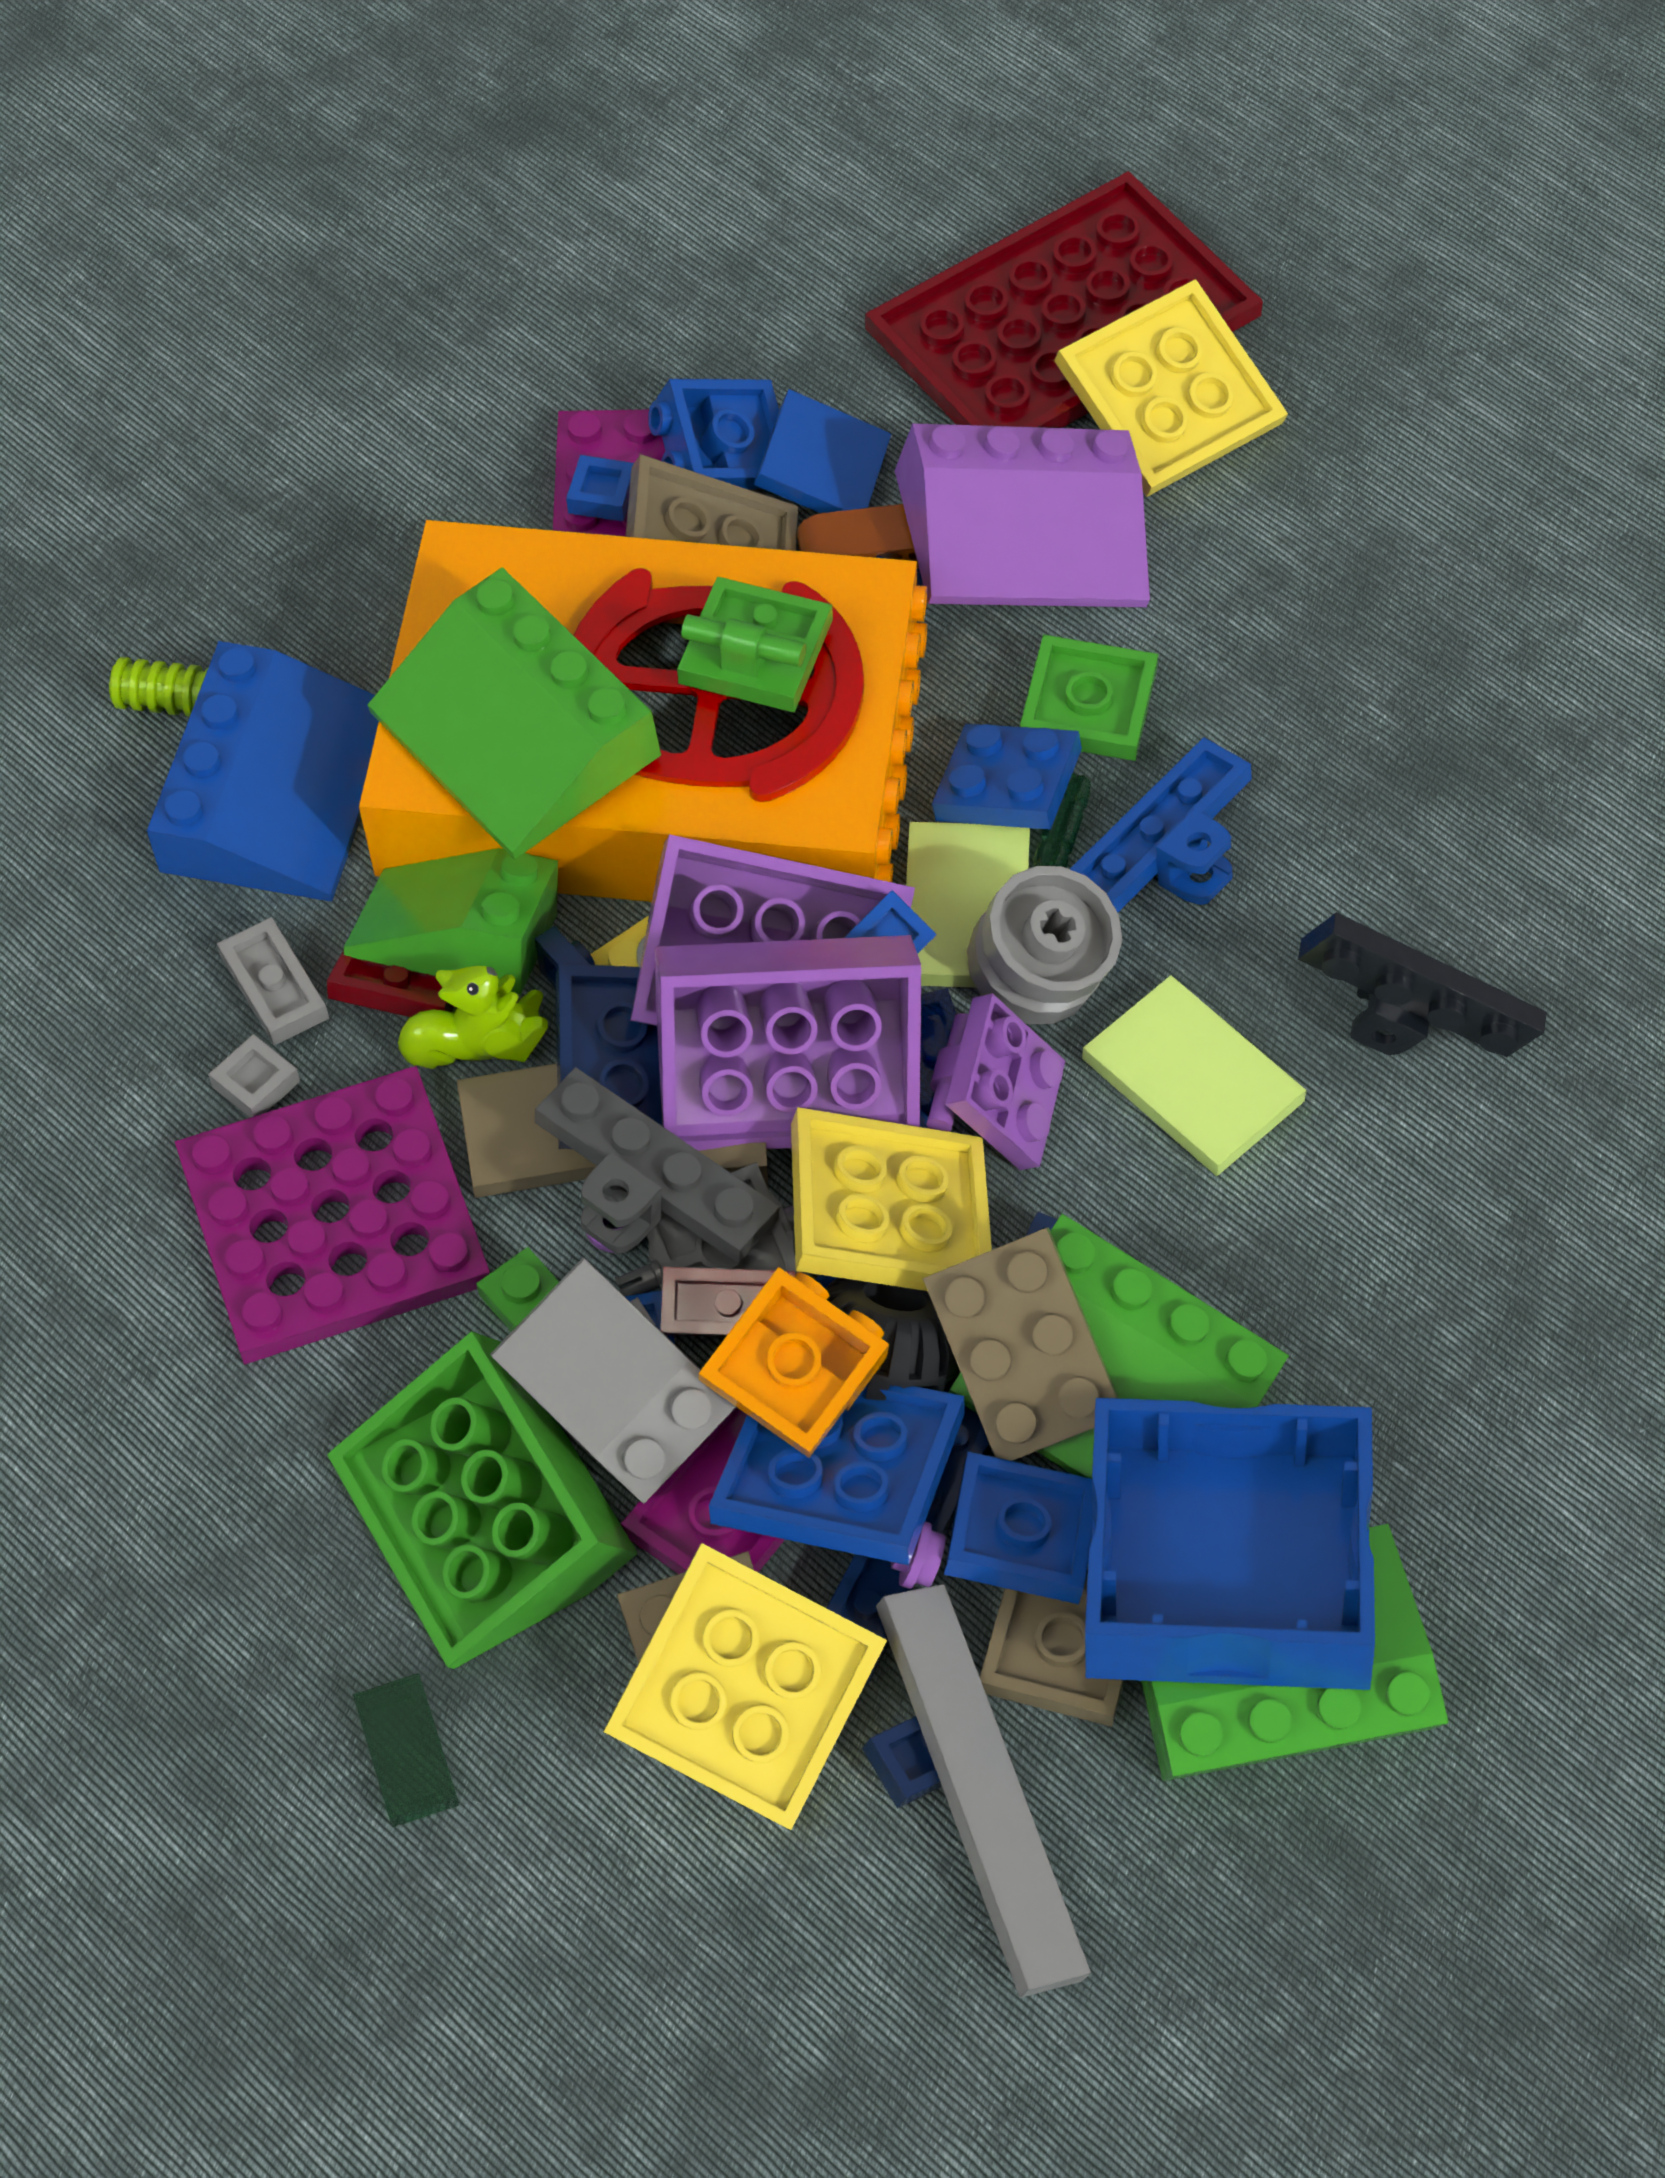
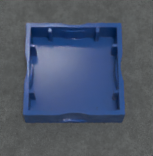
[1085,1398,1375,1690]

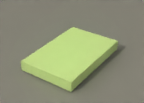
[906,822,1030,988]
[1082,975,1306,1176]

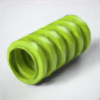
[109,657,208,717]

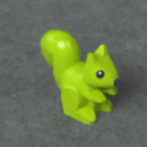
[398,966,548,1069]

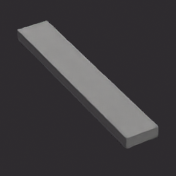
[876,1584,1091,1998]

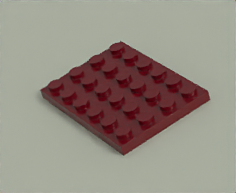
[865,171,1263,428]

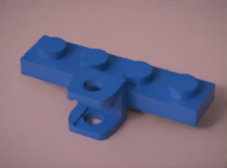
[1070,737,1252,913]

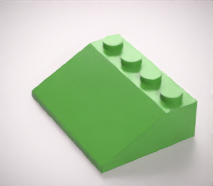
[367,567,661,860]
[948,1214,1289,1479]
[327,1331,638,1669]
[1141,1524,1449,1782]

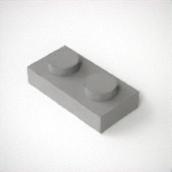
[217,917,329,1045]

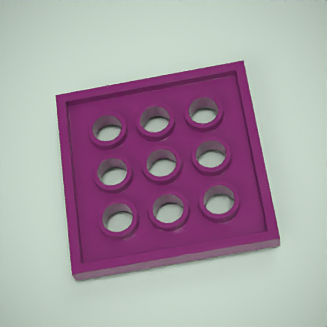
[174,1065,490,1365]

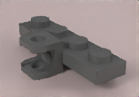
[535,1067,780,1264]

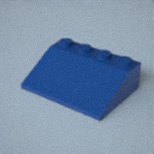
[147,641,379,902]

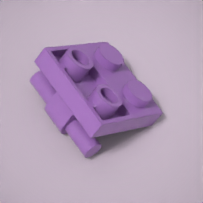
[927,993,1065,1170]

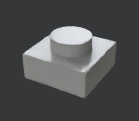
[208,1034,300,1118]

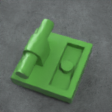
[677,576,833,713]

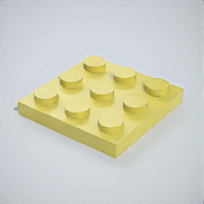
[1054,279,1288,497]
[791,1107,992,1291]
[603,1543,887,1830]

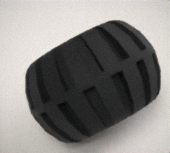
[825,1278,960,1400]

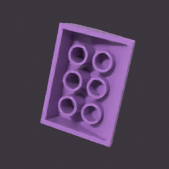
[895,423,1150,607]
[630,834,915,1026]
[655,935,921,1151]

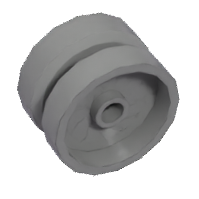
[967,866,1123,1024]

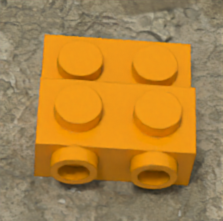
[698,1267,889,1458]

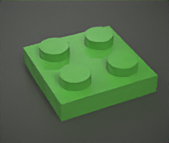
[1020,634,1159,761]

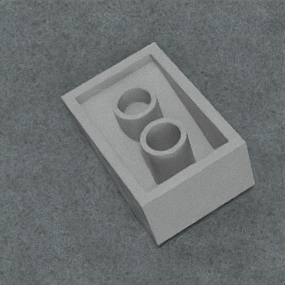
[490,1257,736,1504]

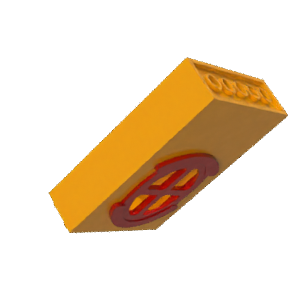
[359,520,927,902]

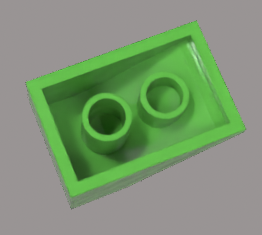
[344,848,558,995]

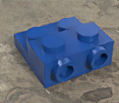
[648,379,779,489]

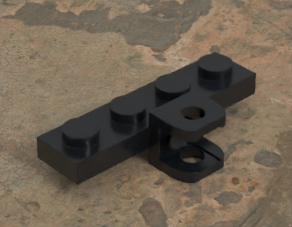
[1298,912,1547,1057]

